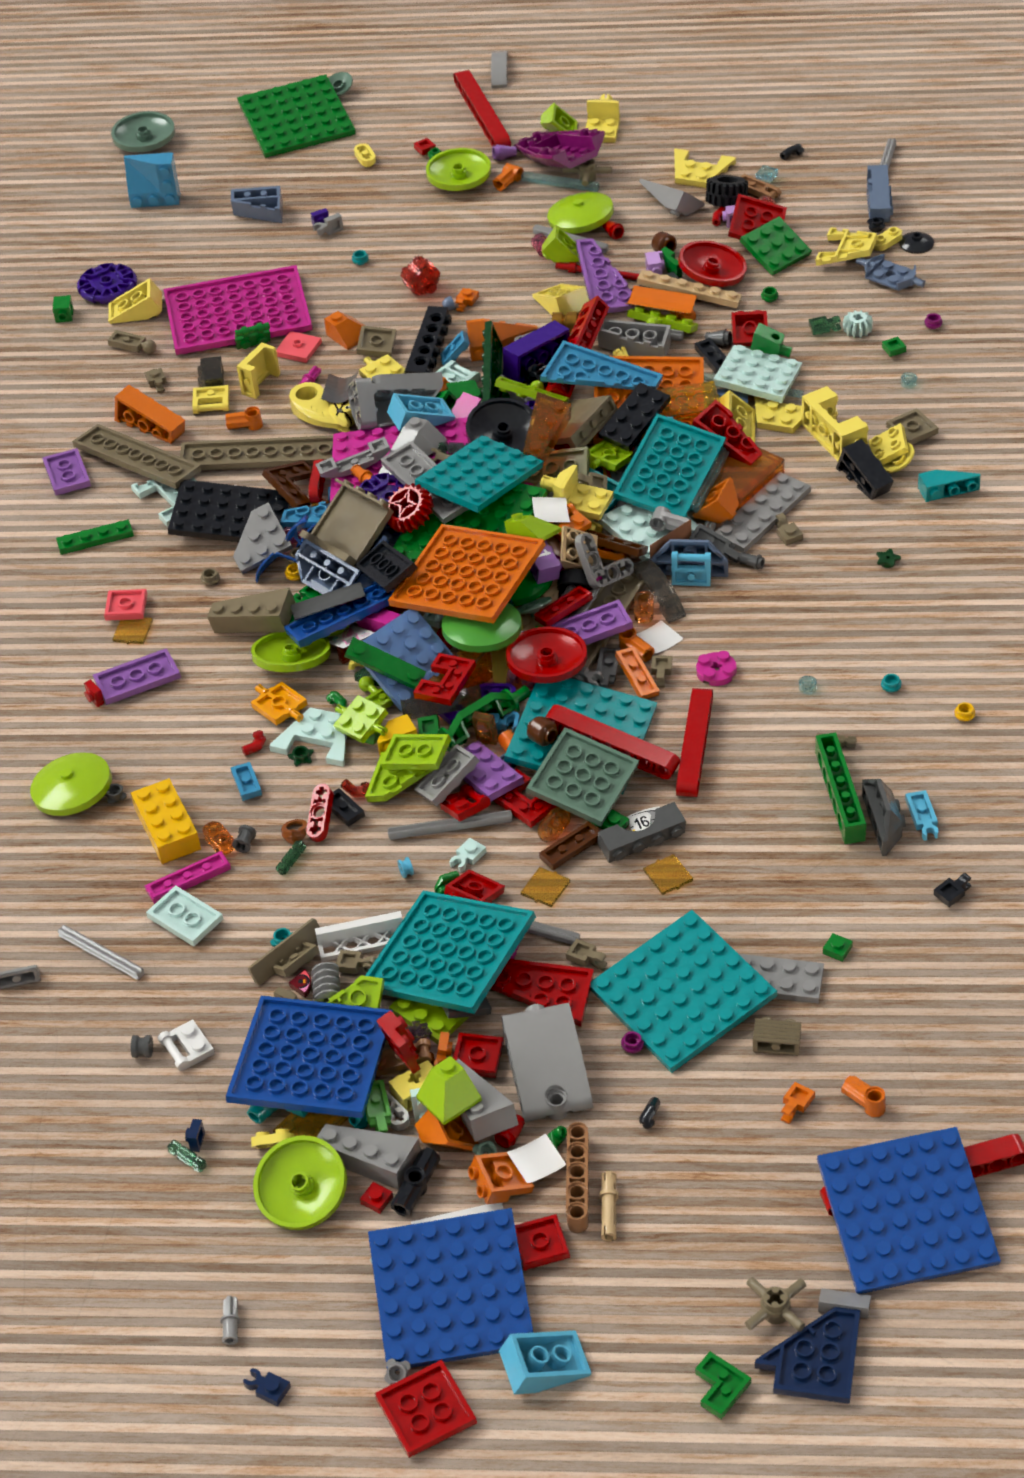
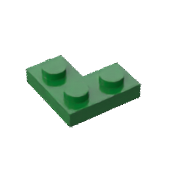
[695,1351,751,1420]

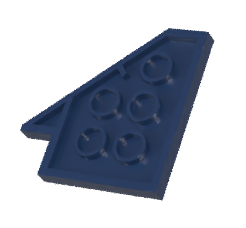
[755,1307,860,1404]

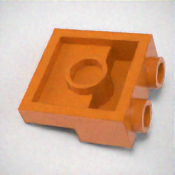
[468,1152,534,1205]

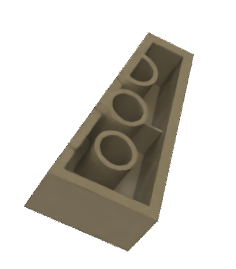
[207,588,296,633]

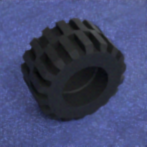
[705,175,748,207]

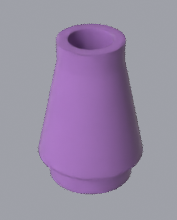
[492,144,517,161]

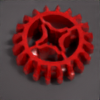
[388,483,434,534]

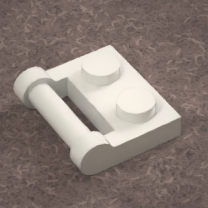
[158,1019,215,1071]

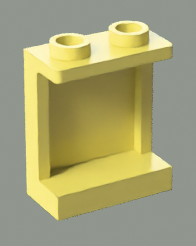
[237,342,280,399]

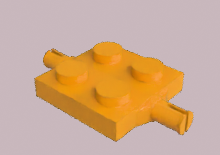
[251,682,308,726]

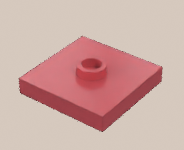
[276,331,322,363]
[104,589,147,621]

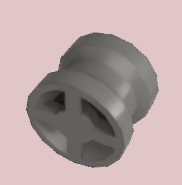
[131,1035,153,1058]

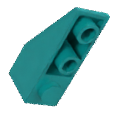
[918,470,981,502]

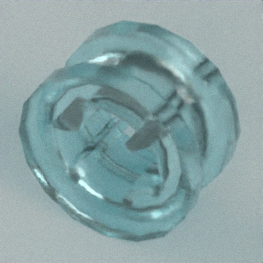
[901,372,917,389]
[799,676,817,695]

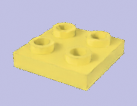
[868,423,909,466]

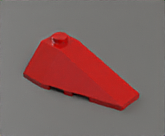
[692,400,763,466]

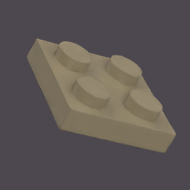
[356,326,396,357]
[886,408,939,445]

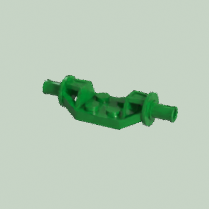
[438,685,531,752]

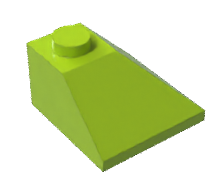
[540,103,578,132]
[542,225,579,263]
[504,513,562,541]
[416,1056,482,1125]

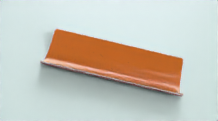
[625,285,697,314]

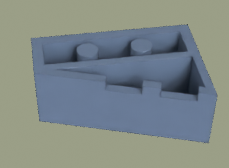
[867,165,893,223]
[231,186,283,223]

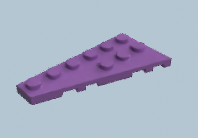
[576,238,635,313]

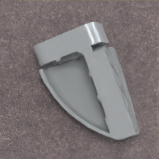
[348,372,443,430]

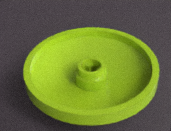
[426,148,491,191]
[547,192,614,234]
[251,632,331,672]
[30,752,112,816]
[253,1135,347,1230]

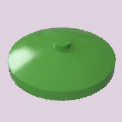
[442,603,522,653]

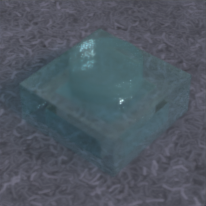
[756,165,778,183]

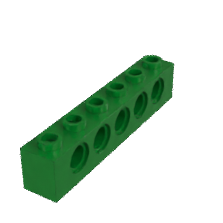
[815,732,866,844]

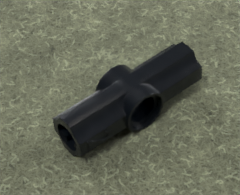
[391,1147,440,1217]

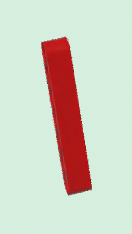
[676,688,713,797]
[545,704,680,779]

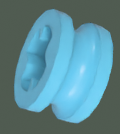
[397,857,414,878]

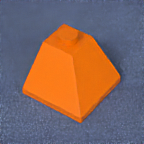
[324,311,365,350]
[692,477,739,524]
[415,1110,479,1151]

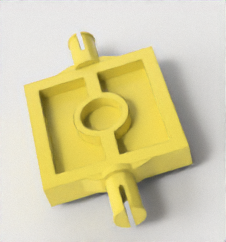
[359,354,405,380]

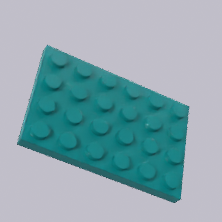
[613,414,726,517]
[415,435,544,513]

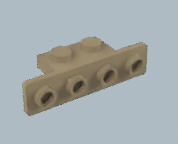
[248,918,320,986]

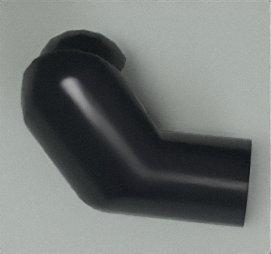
[780,144,805,160]
[639,1097,661,1129]

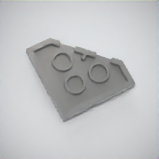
[233,503,293,575]

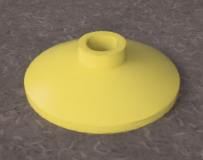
[883,442,915,473]

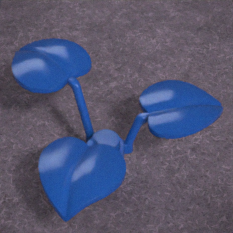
[255,515,316,583]

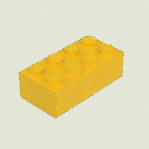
[130,778,201,864]

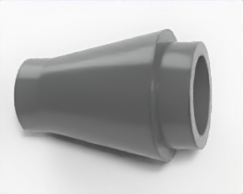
[705,329,732,347]

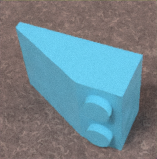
[387,393,455,432]
[499,1330,592,1394]

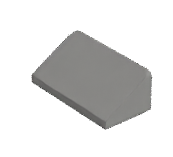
[0,965,41,989]
[818,1288,871,1318]

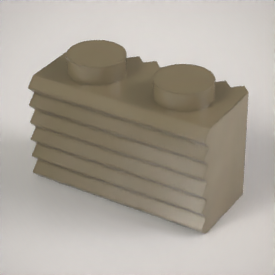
[753,1017,801,1056]

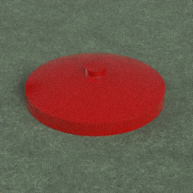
[678,240,747,287]
[506,626,587,683]

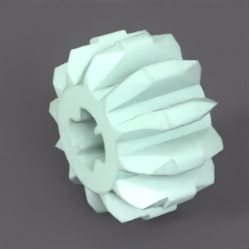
[843,310,873,338]

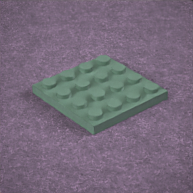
[526,728,639,826]

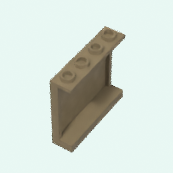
[539,395,618,448]
[299,478,394,569]

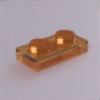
[472,711,498,745]

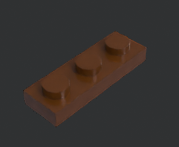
[539,821,600,870]

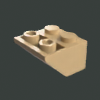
[560,526,598,569]

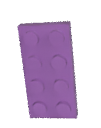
[551,600,633,645]
[93,648,181,705]
[463,741,524,801]

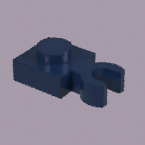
[243,1368,291,1407]

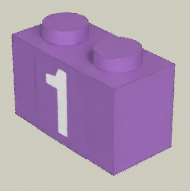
[529,540,562,584]

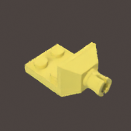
[585,94,620,143]
[540,465,614,521]

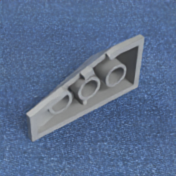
[639,178,705,217]
[378,416,447,475]

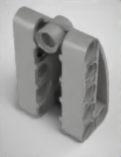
[501,1003,593,1122]

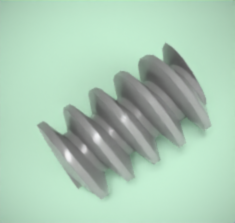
[311,962,341,1003]

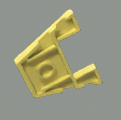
[674,148,736,188]
[815,227,878,266]
[754,396,802,434]

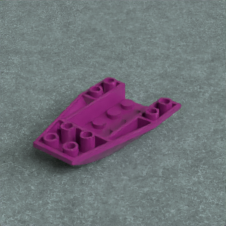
[514,128,605,169]

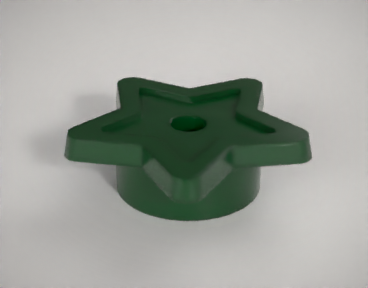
[876,549,901,568]
[287,746,314,767]

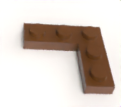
[262,460,312,508]

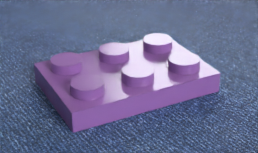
[42,448,91,496]

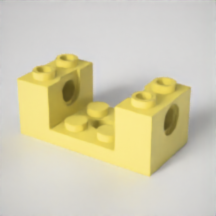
[802,386,869,461]

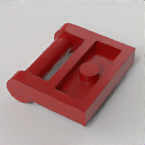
[440,784,491,821]

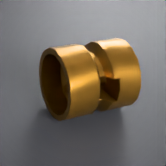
[552,312,578,335]

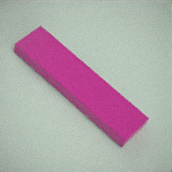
[144,851,231,904]

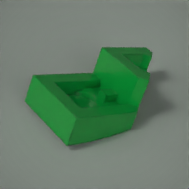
[661,247,682,278]

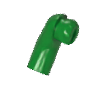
[434,871,460,894]

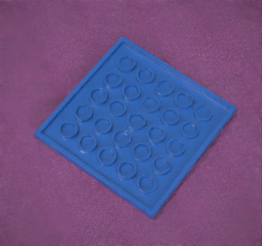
[226,996,393,1118]
[817,1127,1001,1294]
[368,1208,533,1371]

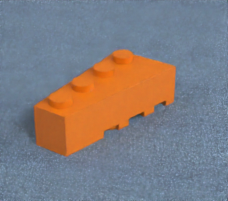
[115,385,185,444]

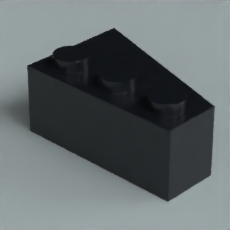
[836,439,894,500]

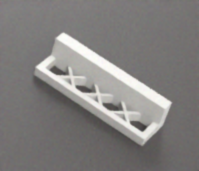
[315,911,403,962]

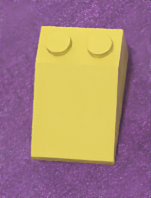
[108,278,162,324]
[532,283,589,315]

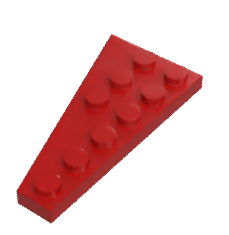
[491,959,594,1027]

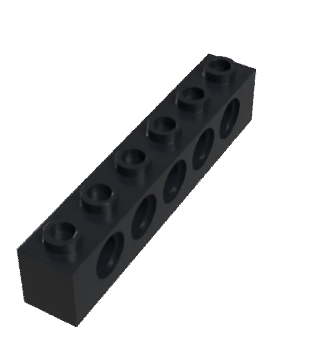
[405,306,452,373]

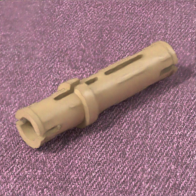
[599,1171,618,1241]

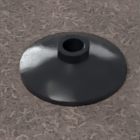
[899,232,934,254]

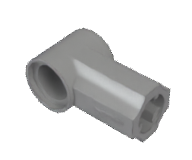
[649,506,690,532]

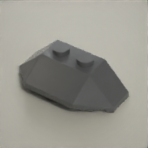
[862,779,906,856]

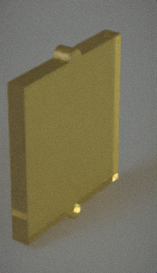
[112,617,153,644]
[643,854,693,895]
[521,867,570,907]

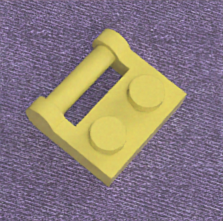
[192,385,229,414]

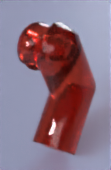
[340,779,370,797]

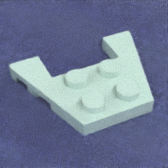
[131,477,197,527]
[269,707,347,767]

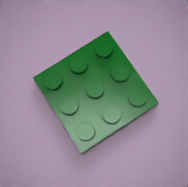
[740,216,812,276]

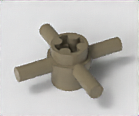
[563,158,612,186]
[745,1277,806,1332]

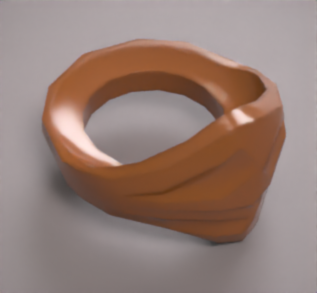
[281,819,307,845]

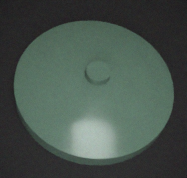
[111,111,175,152]

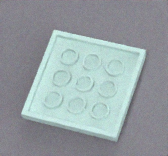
[713,345,802,403]
[598,503,698,566]

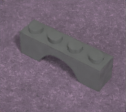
[598,802,686,863]

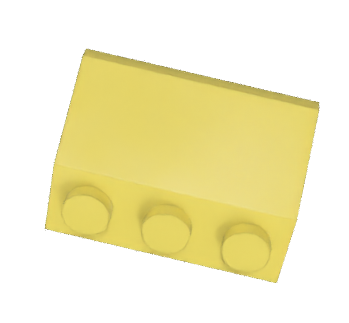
[717,390,756,443]

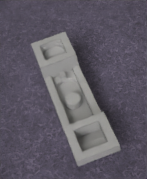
[491,51,508,88]
[315,436,391,478]

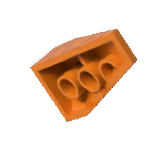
[466,318,538,362]

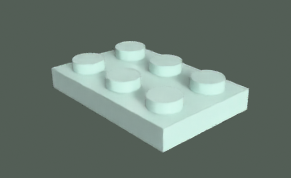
[146,885,224,947]

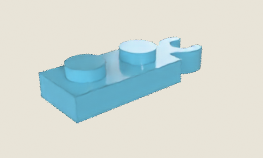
[905,790,939,841]

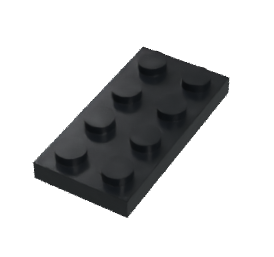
[598,382,671,451]
[354,540,417,593]

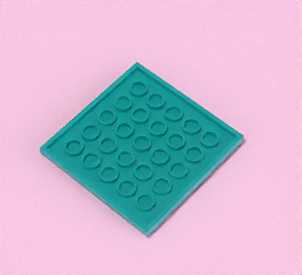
[504,678,658,795]
[365,890,536,1014]
[590,910,778,1073]

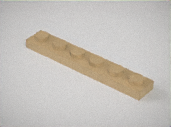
[637,270,742,309]

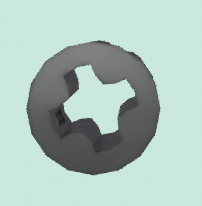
[232,825,257,853]

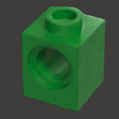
[52,295,74,323]

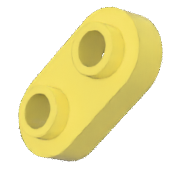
[354,144,376,167]
[874,227,903,251]
[251,1129,294,1149]

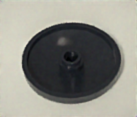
[466,398,540,454]

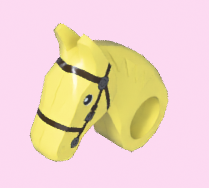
[289,382,355,432]

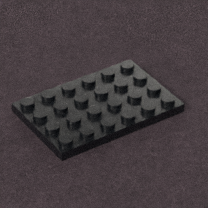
[168,480,290,542]

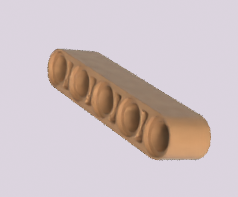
[566,1122,589,1233]

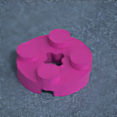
[696,651,737,686]

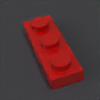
[534,585,593,627]

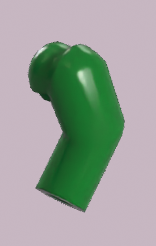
[326,691,347,713]
[547,1126,567,1151]

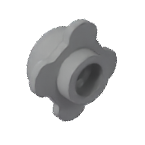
[384,1358,411,1384]

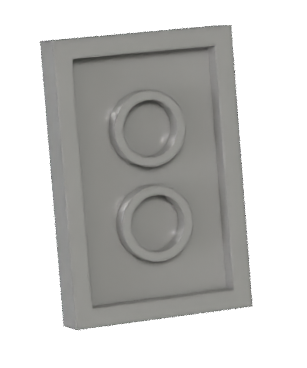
[415,744,479,806]

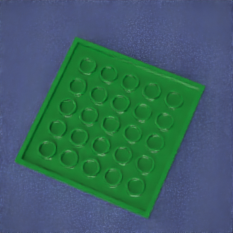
[237,75,356,158]

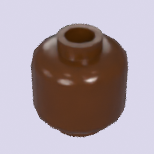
[652,232,677,252]
[527,716,558,746]

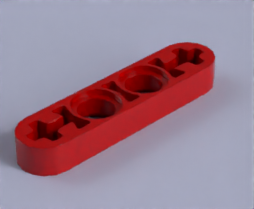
[308,459,326,504]

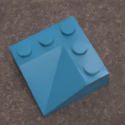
[124,152,181,208]

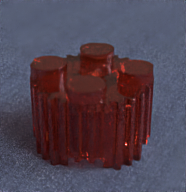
[400,256,440,296]

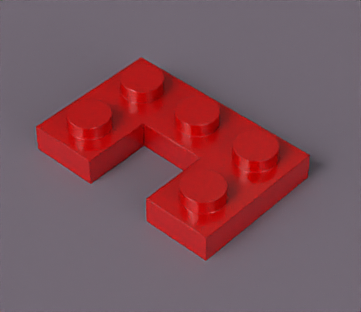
[413,653,476,706]
[493,768,557,828]

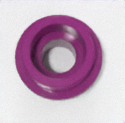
[924,313,942,329]
[621,1031,644,1053]

